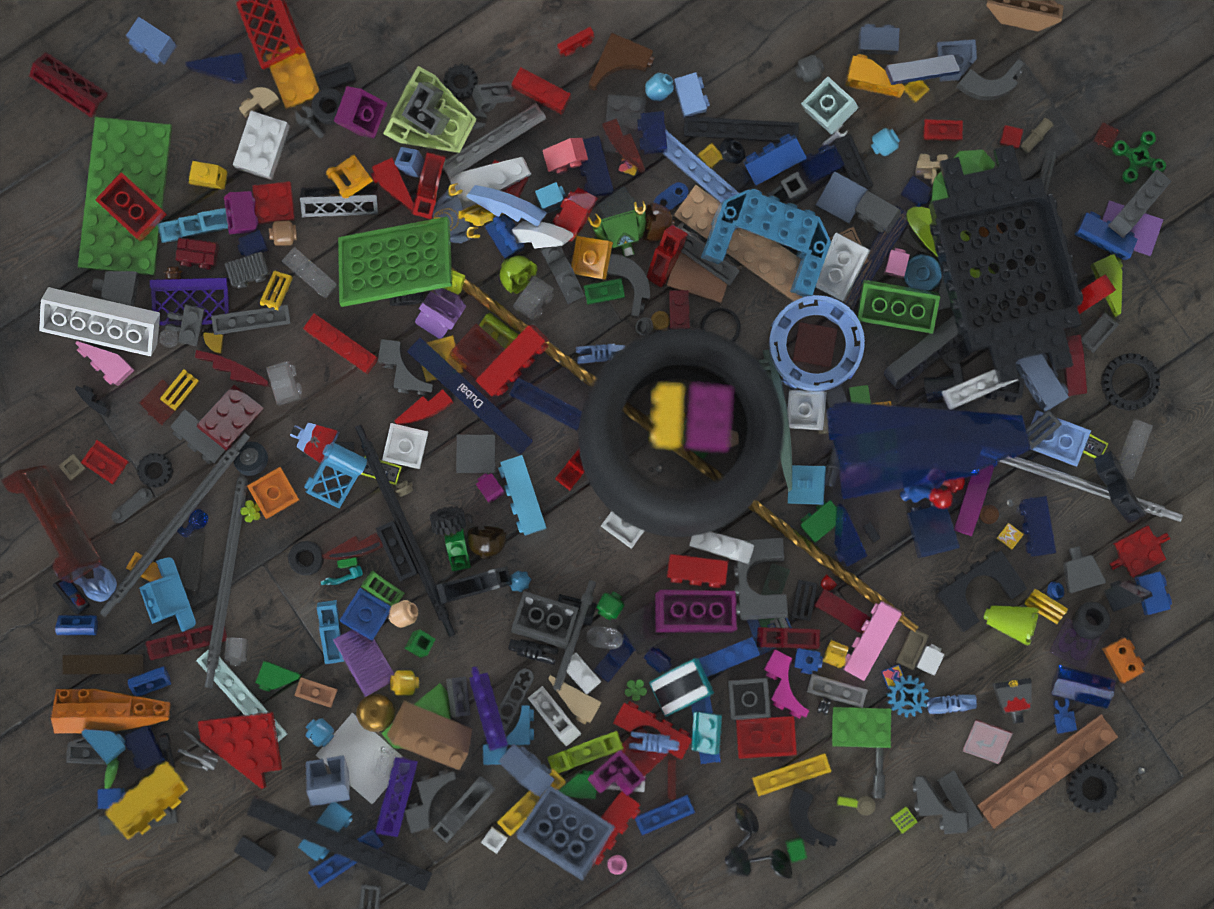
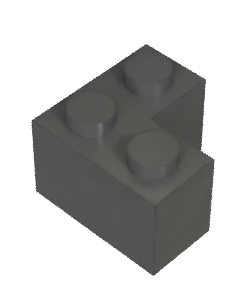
[402,82,450,135]

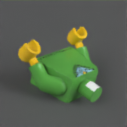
[588,201,646,257]

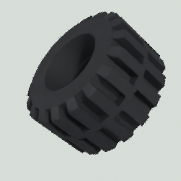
[1066,763,1118,813]

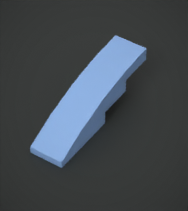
[466,185,547,227]

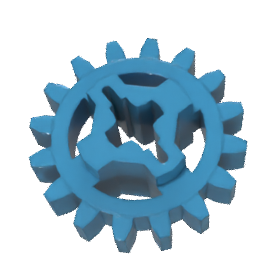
[886,675,929,718]

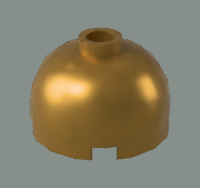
[356,694,395,732]

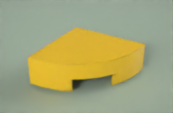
[204,332,224,354]

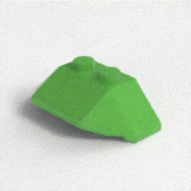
[930,149,995,203]
[381,683,451,749]

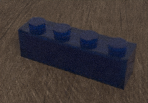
[509,377,582,432]

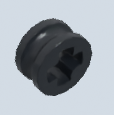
[817,697,831,716]

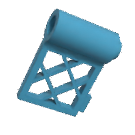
[304,442,367,509]

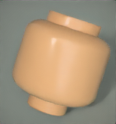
[389,600,418,628]

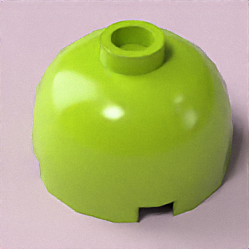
[499,255,537,294]

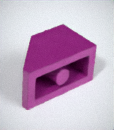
[476,473,505,504]

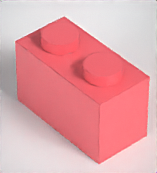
[543,138,588,174]

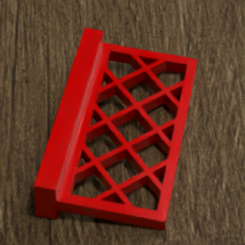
[236,0,306,70]

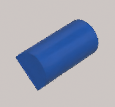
[55,616,98,635]
[127,666,171,697]

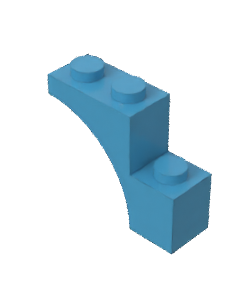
[483,705,534,765]

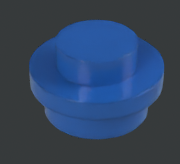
[1047,582,1064,601]

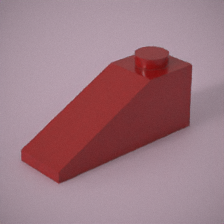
[371,158,414,212]

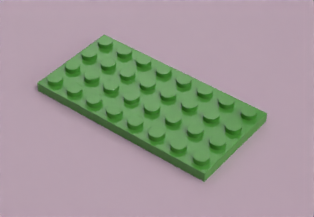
[78,117,172,276]

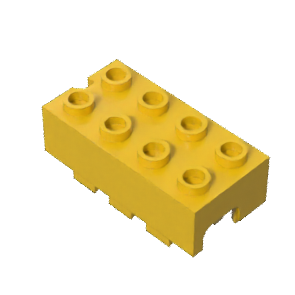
[106,762,188,839]

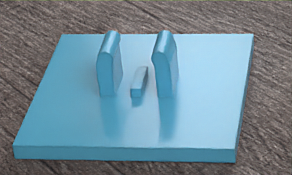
[787,465,826,505]

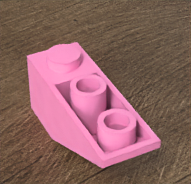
[75,341,135,386]

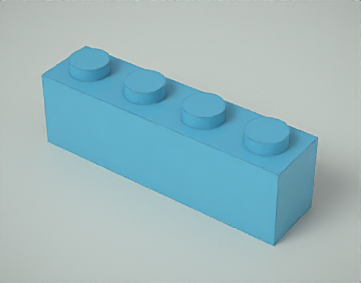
[498,455,547,536]

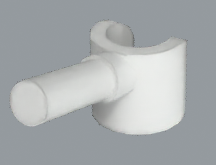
[823,125,848,147]

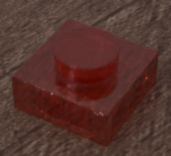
[1094,122,1120,149]

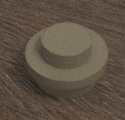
[394,480,413,497]
[856,796,876,816]

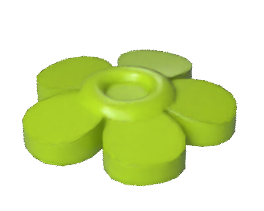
[240,500,260,522]

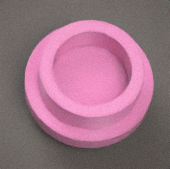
[608,855,627,875]

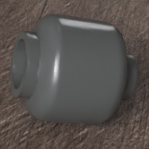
[795,55,825,82]

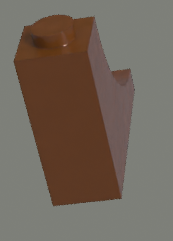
[588,32,655,91]

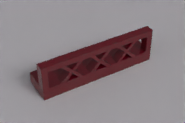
[29,52,108,117]

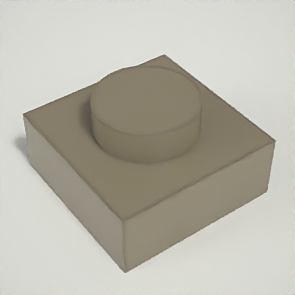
[59,454,86,481]

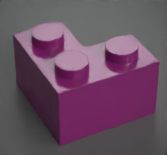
[587,750,646,795]

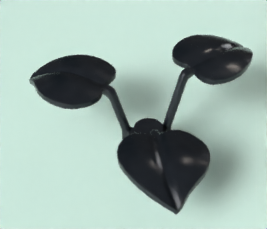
[725,802,792,879]

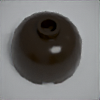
[467,526,506,559]

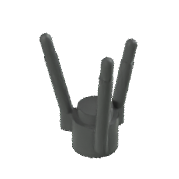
[178,730,219,771]

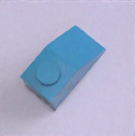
[82,729,126,764]

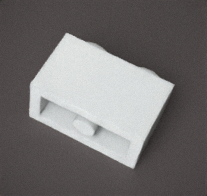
[567,653,601,694]

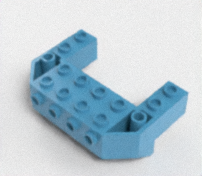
[701,189,831,297]

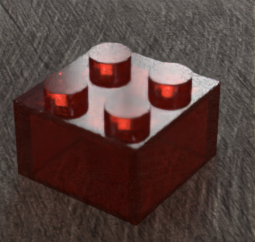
[449,323,505,379]

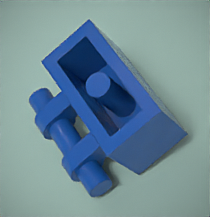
[485,215,526,260]

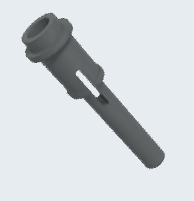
[871,748,887,798]

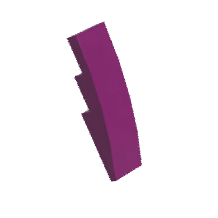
[954,455,996,536]

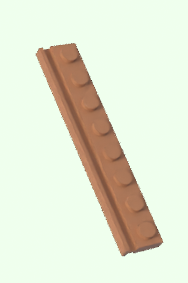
[976,714,1118,828]

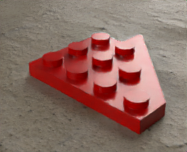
[198,712,282,789]

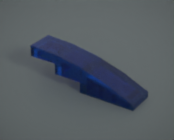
[593,609,656,683]

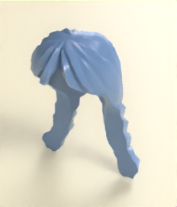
[55,541,117,602]

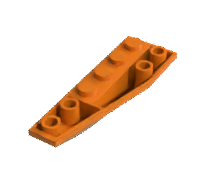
[51,689,170,733]

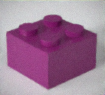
[334,86,387,139]

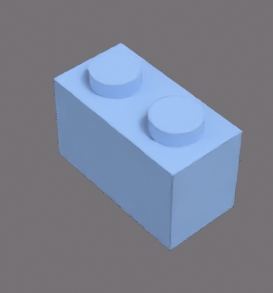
[674,73,709,118]

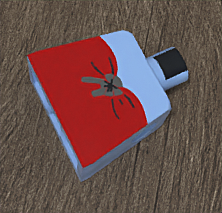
[290,423,340,464]

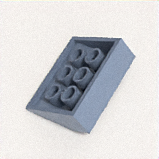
[517,786,615,881]

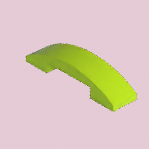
[547,731,624,774]

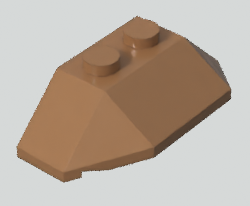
[986,0,1064,31]

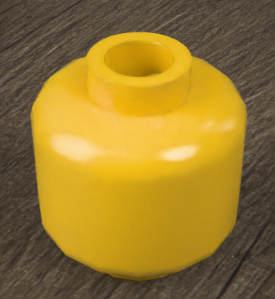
[390,670,419,696]

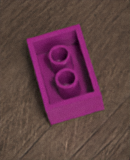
[686,384,732,451]

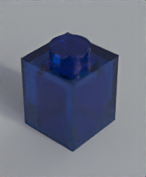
[901,176,932,207]
[237,230,269,257]

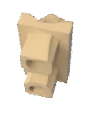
[915,154,948,185]

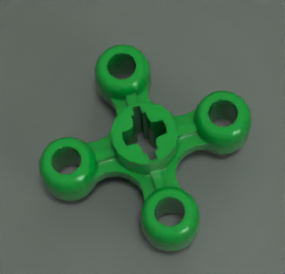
[1112,131,1166,184]

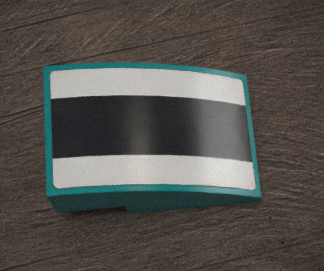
[649,658,714,717]

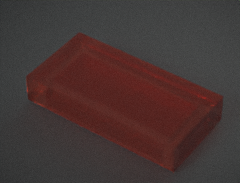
[668,759,676,799]

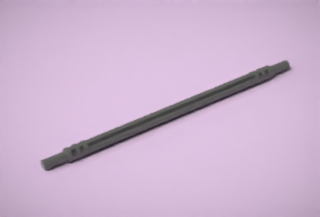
[99,432,250,617]
[205,473,249,688]

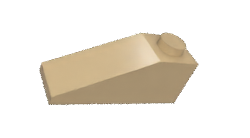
[548,675,601,724]

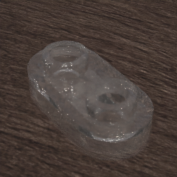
[586,626,623,649]

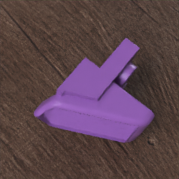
[415,288,466,339]

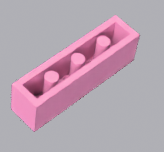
[844,600,902,681]

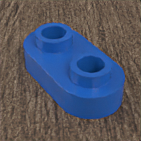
[654,182,688,211]

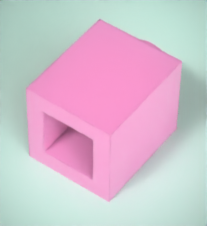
[884,248,910,279]

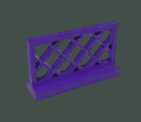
[150,277,229,325]

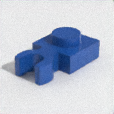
[1053,698,1077,734]

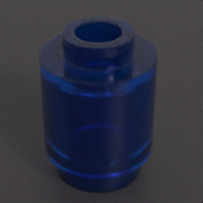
[644,646,673,674]

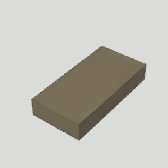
[895,630,929,670]

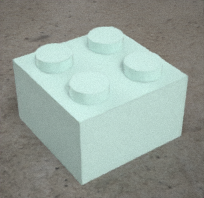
[801,77,858,135]

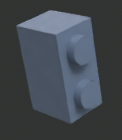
[859,24,899,55]

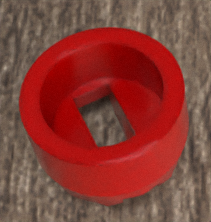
[821,574,837,591]

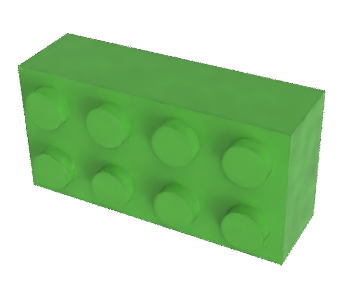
[856,280,940,334]

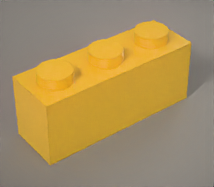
[651,384,683,448]

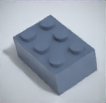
[1015,354,1069,413]

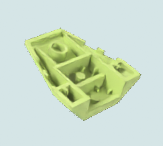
[383,66,477,153]

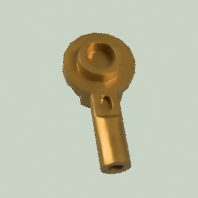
[651,311,670,330]

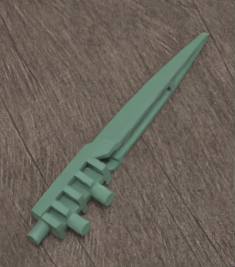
[759,349,792,492]

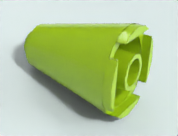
[984,605,1039,646]

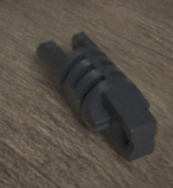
[508,639,559,665]

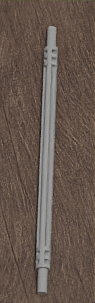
[979,445,1183,522]

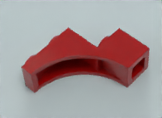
[412,152,445,219]

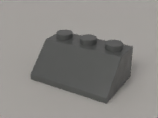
[511,591,579,649]

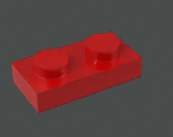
[923,119,963,141]

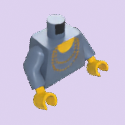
[432,183,480,243]

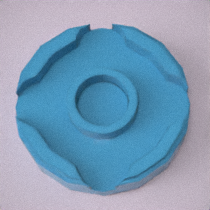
[904,255,942,291]

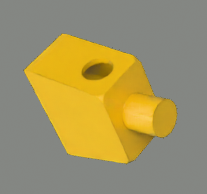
[189,161,228,190]

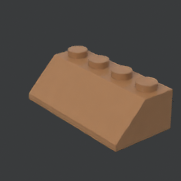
[387,701,472,770]

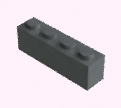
[1108,169,1172,238]

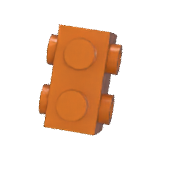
[1102,638,1144,683]

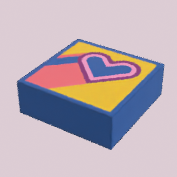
[881,664,904,689]

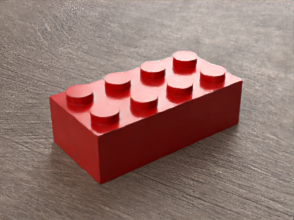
[475,325,550,396]

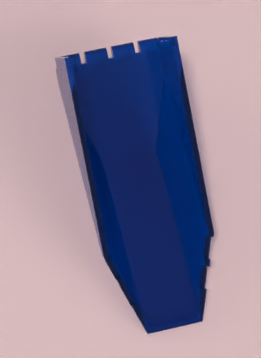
[826,402,1031,499]

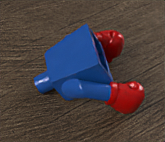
[900,462,965,509]

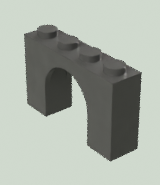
[734,538,788,620]

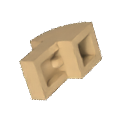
[239,87,281,118]

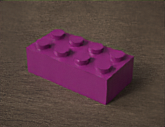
[655,590,737,633]

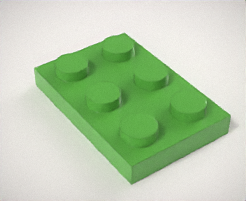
[832,707,891,748]

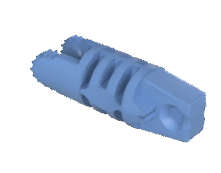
[576,344,625,364]
[926,694,977,714]
[629,732,679,753]

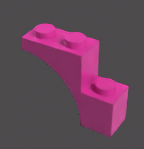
[764,649,809,719]

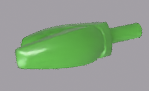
[104,756,119,789]

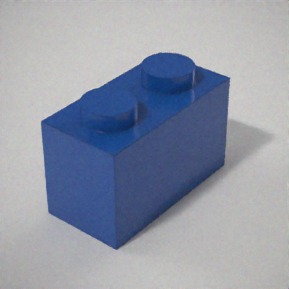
[1134,572,1172,615]

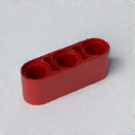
[1077,274,1116,314]

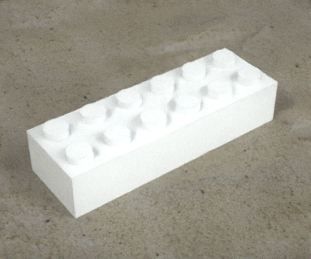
[39,287,160,356]

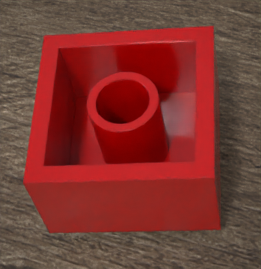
[552,187,598,242]

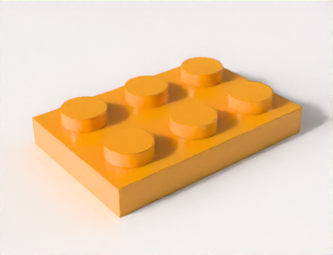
[265,46,320,109]

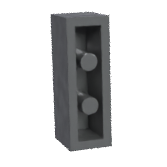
[170,409,230,464]

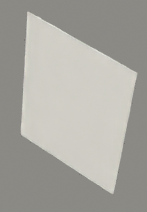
[316,713,403,804]

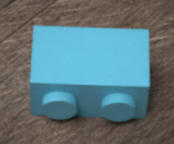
[535,182,566,213]

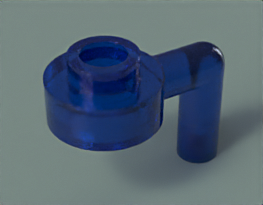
[177,509,208,537]

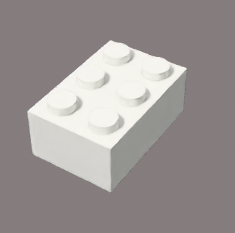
[233,111,290,180]

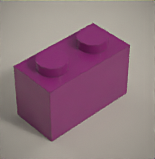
[224,191,258,234]

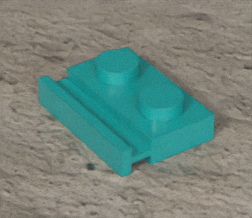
[692,711,722,755]

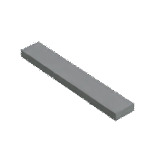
[443,103,546,179]

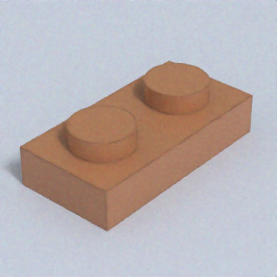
[294,677,338,708]

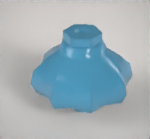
[509,570,532,592]

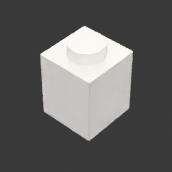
[915,644,944,675]

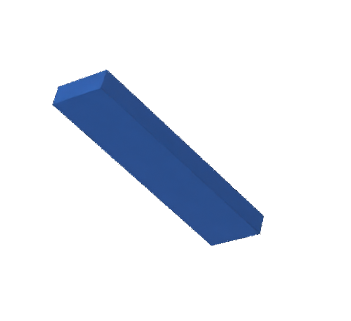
[308,829,384,888]

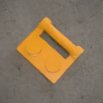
[326,155,373,198]

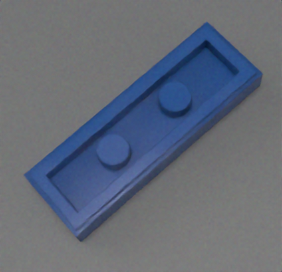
[635,794,695,835]

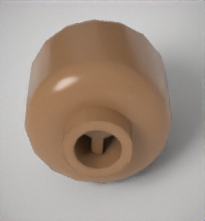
[269,221,297,246]

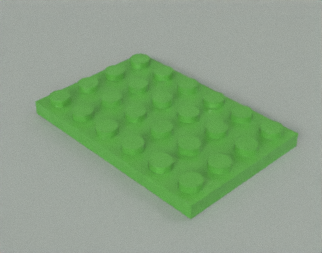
[338,217,452,307]

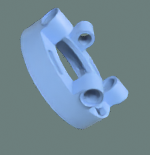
[769,295,865,391]

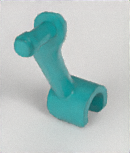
[321,566,363,585]

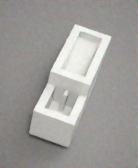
[512,221,574,249]

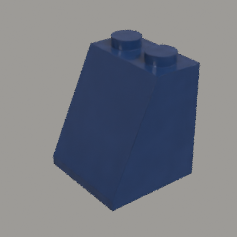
[906,503,960,558]

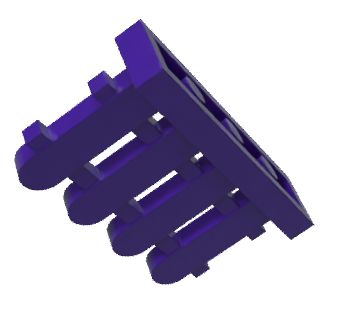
[469,666,509,752]

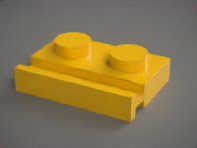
[458,204,504,226]

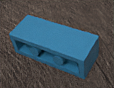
[298,802,353,861]

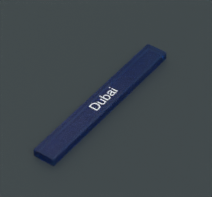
[407,338,533,455]

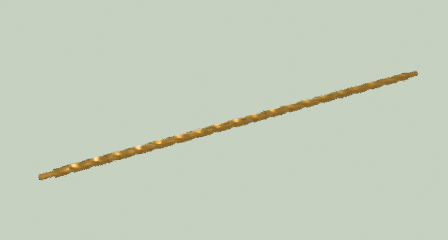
[451,267,919,632]

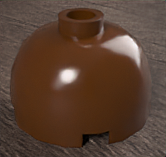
[642,203,675,241]

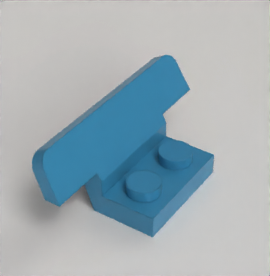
[139,557,196,632]

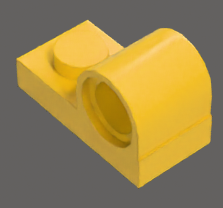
[823,640,849,668]

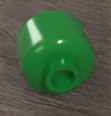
[596,591,625,621]

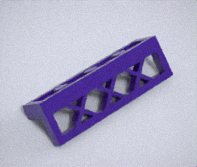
[375,757,418,837]

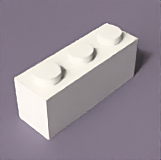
[689,532,754,564]

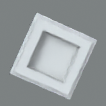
[481,826,508,854]

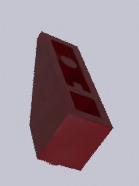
[1063,335,1087,396]
[814,589,871,635]

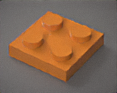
[247,467,300,519]

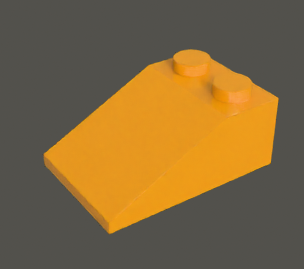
[845,54,905,98]

